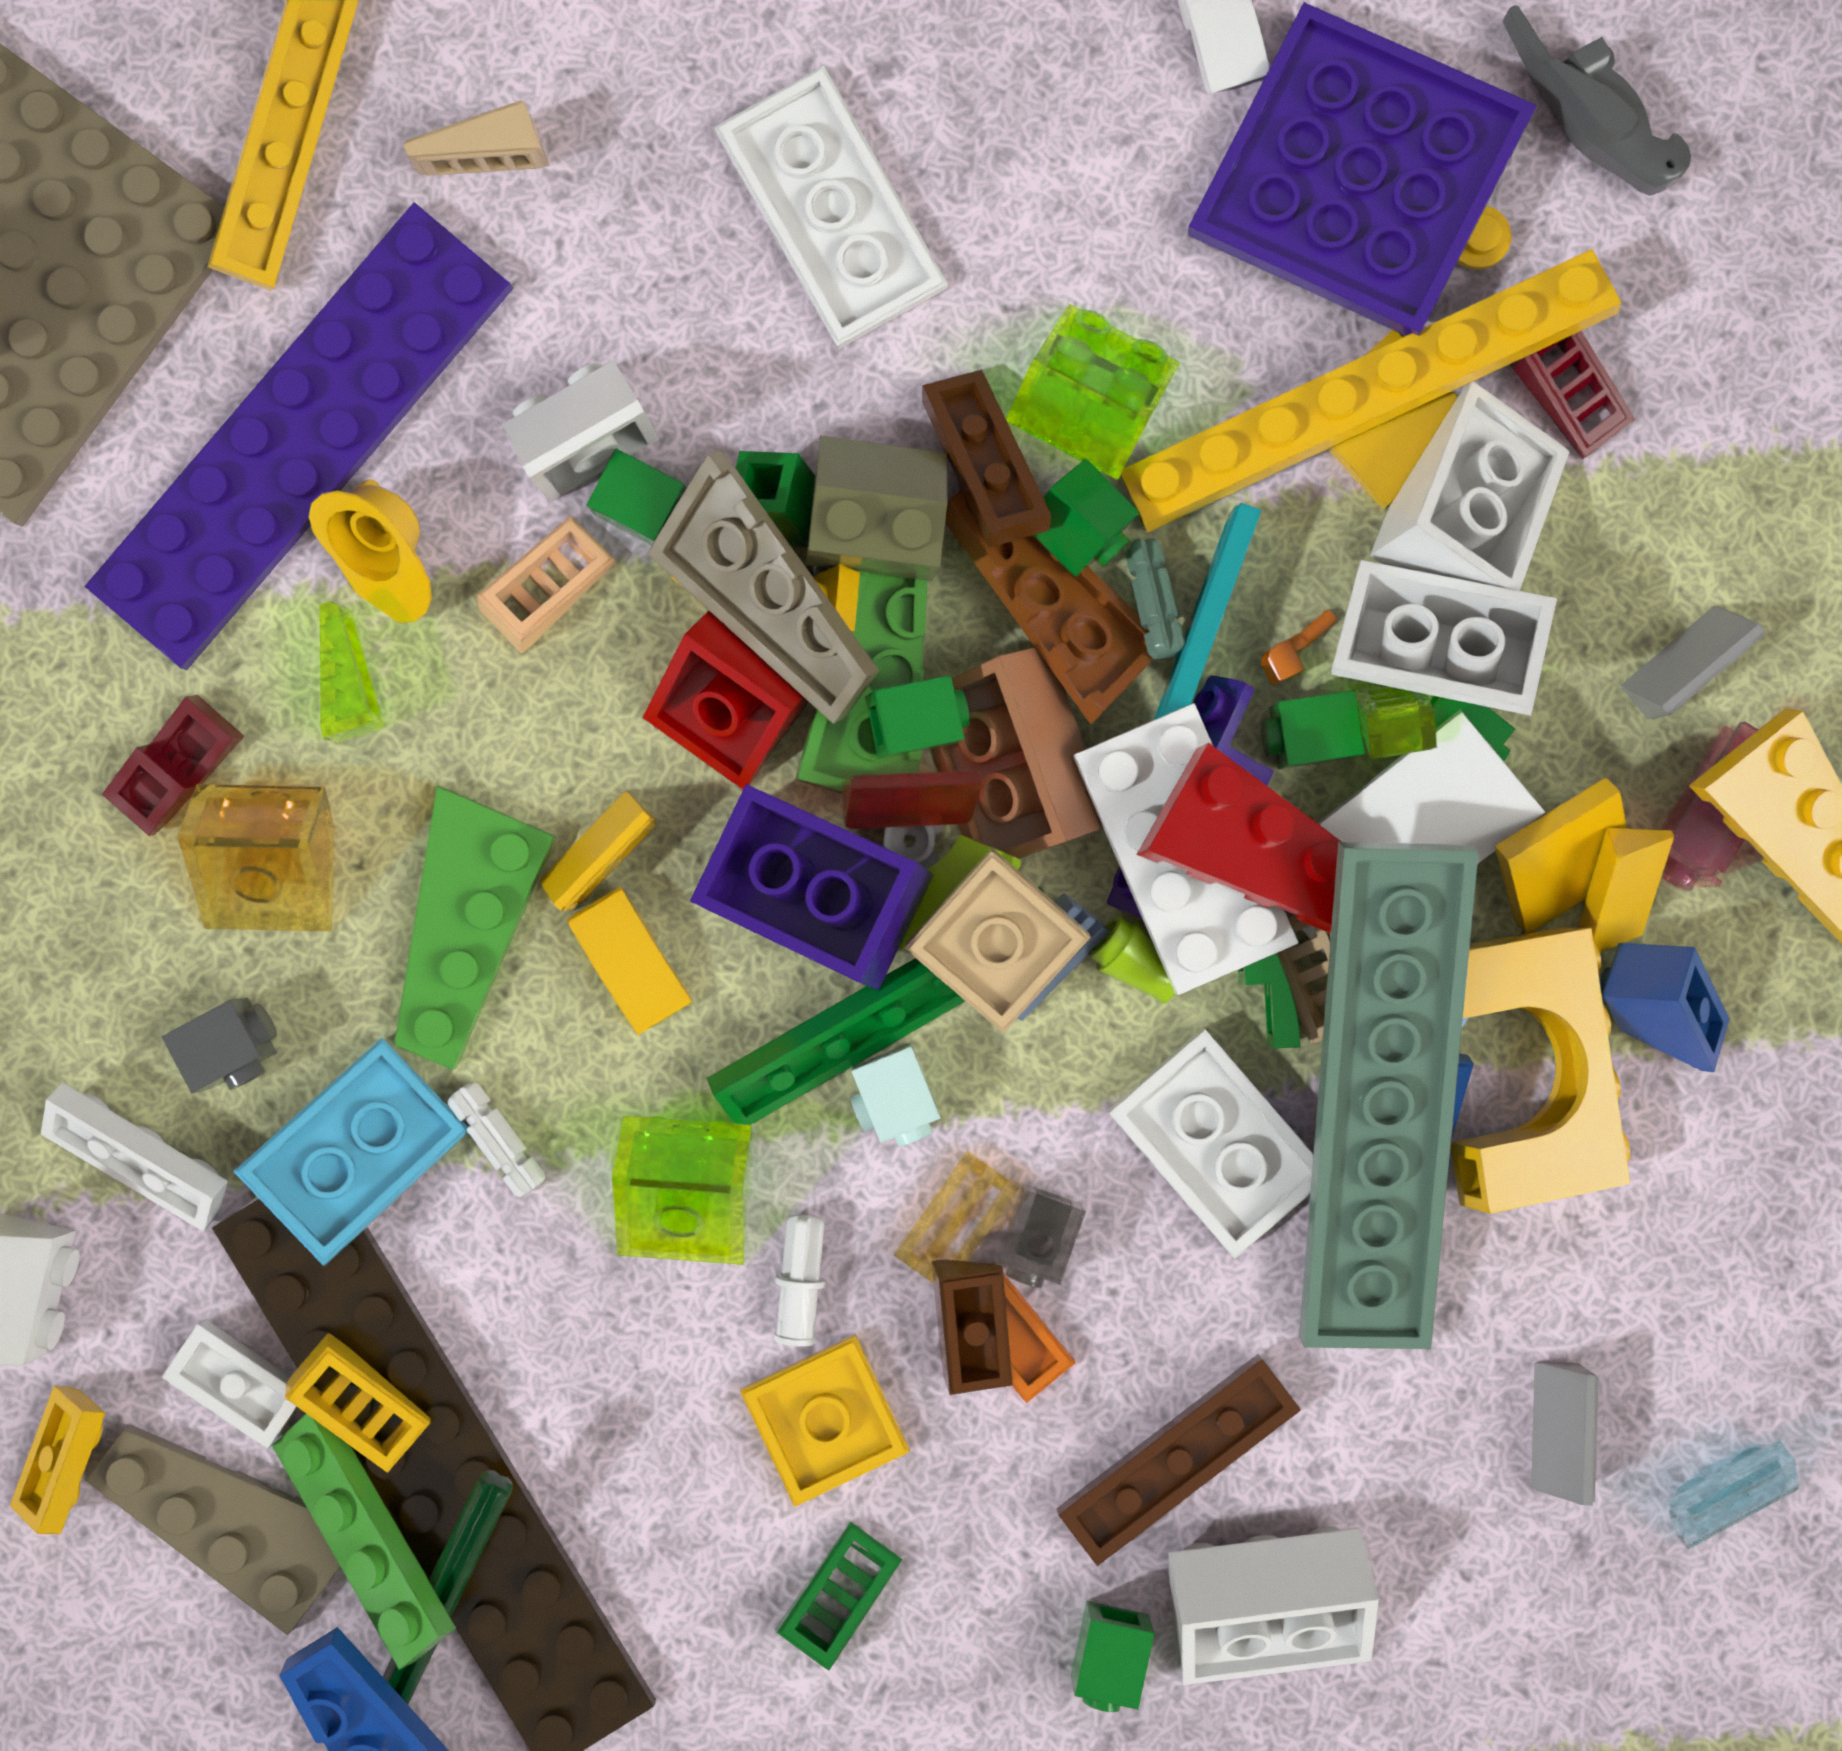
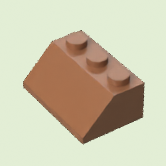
[931,648,1104,859]

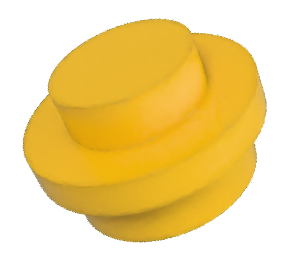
[1457,206,1512,270]

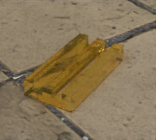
[894,1150,1019,1284]

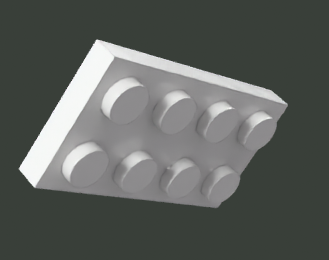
[1073,703,1298,995]

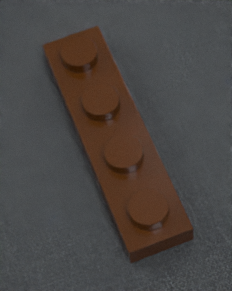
[1057,1354,1301,1566]

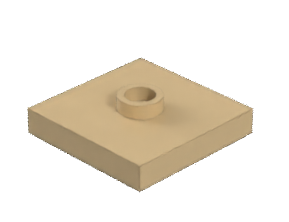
[905,848,1091,1033]

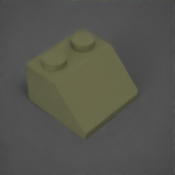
[804,435,947,581]

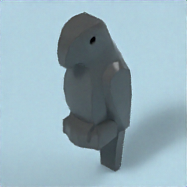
[1503,5,1691,196]

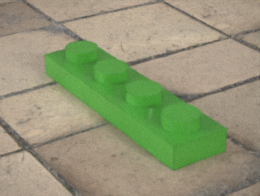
[272,1414,456,1670]

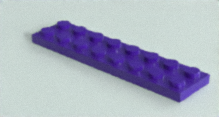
[84,202,514,670]

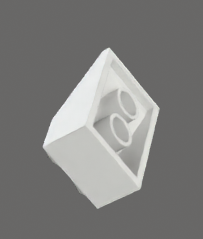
[1370,381,1570,591]

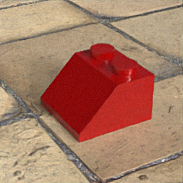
[642,610,809,790]

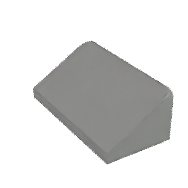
[1621,606,1765,720]
[1531,1362,1598,1506]

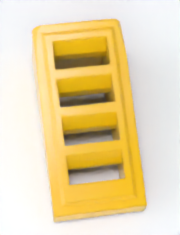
[284,1333,431,1473]

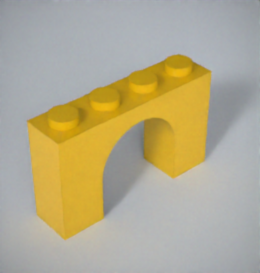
[1450,927,1630,1214]

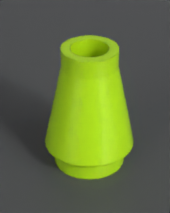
[1088,915,1175,1004]

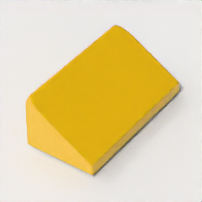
[540,791,658,911]
[1579,828,1674,953]

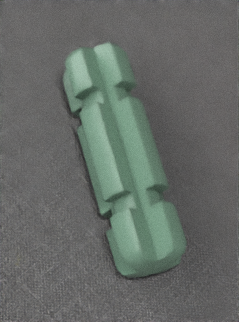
[1126,538,1185,659]

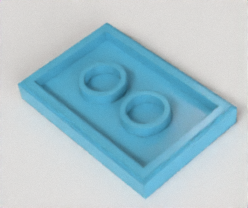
[233,1038,469,1266]

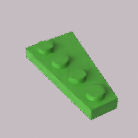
[795,571,927,815]

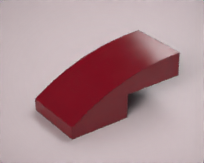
[101,695,244,836]

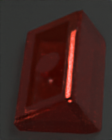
[842,771,981,829]

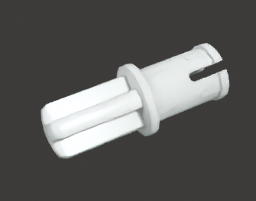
[774,1215,826,1346]

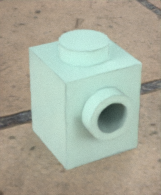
[850,1043,940,1147]

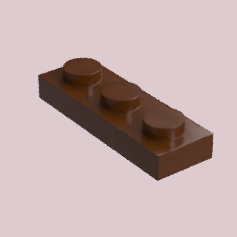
[922,369,1051,548]

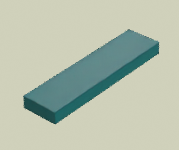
[1153,503,1262,721]

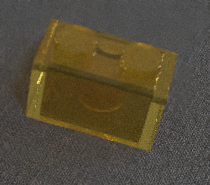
[177,784,335,932]

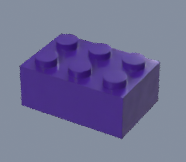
[689,784,934,991]

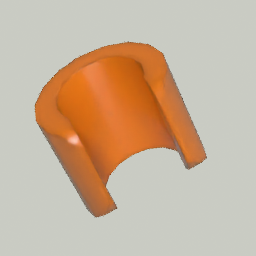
[1261,610,1337,685]

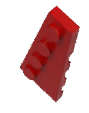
[1136,743,1342,933]

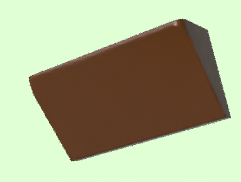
[932,1259,1013,1395]

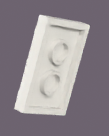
[1107,1028,1313,1259]

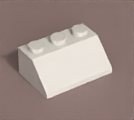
[1331,560,1557,716]
[1168,1527,1379,1685]

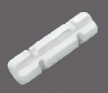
[448,1082,545,1197]

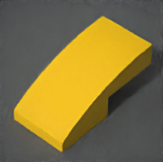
[567,886,692,1035]

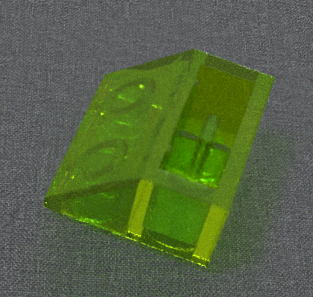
[1006,304,1181,480]

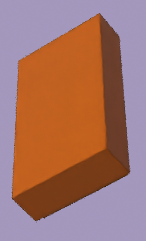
[992,1261,1076,1403]

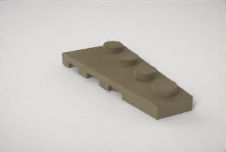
[647,450,879,724]
[85,1425,341,1636]

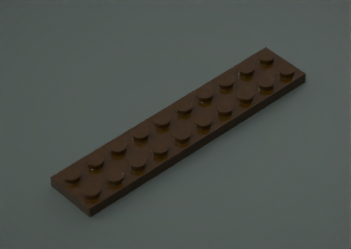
[212,1199,656,1751]

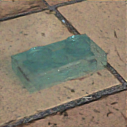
[1666,1440,1799,1550]

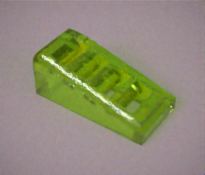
[319,601,385,743]
[1348,682,1437,759]

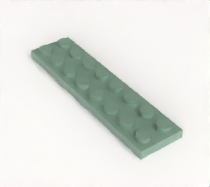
[1299,842,1479,1349]

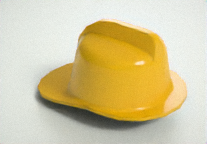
[309,479,432,623]

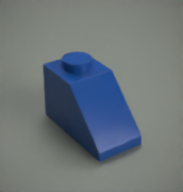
[1600,943,1730,1072]

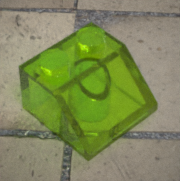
[612,1116,752,1265]

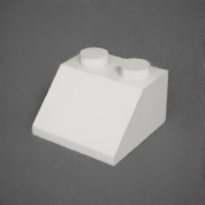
[502,360,659,502]
[0,1213,79,1366]

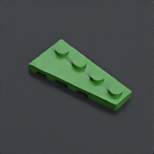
[394,786,556,1070]

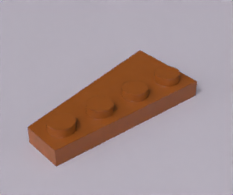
[945,489,1153,724]

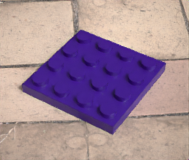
[1188,2,1537,336]

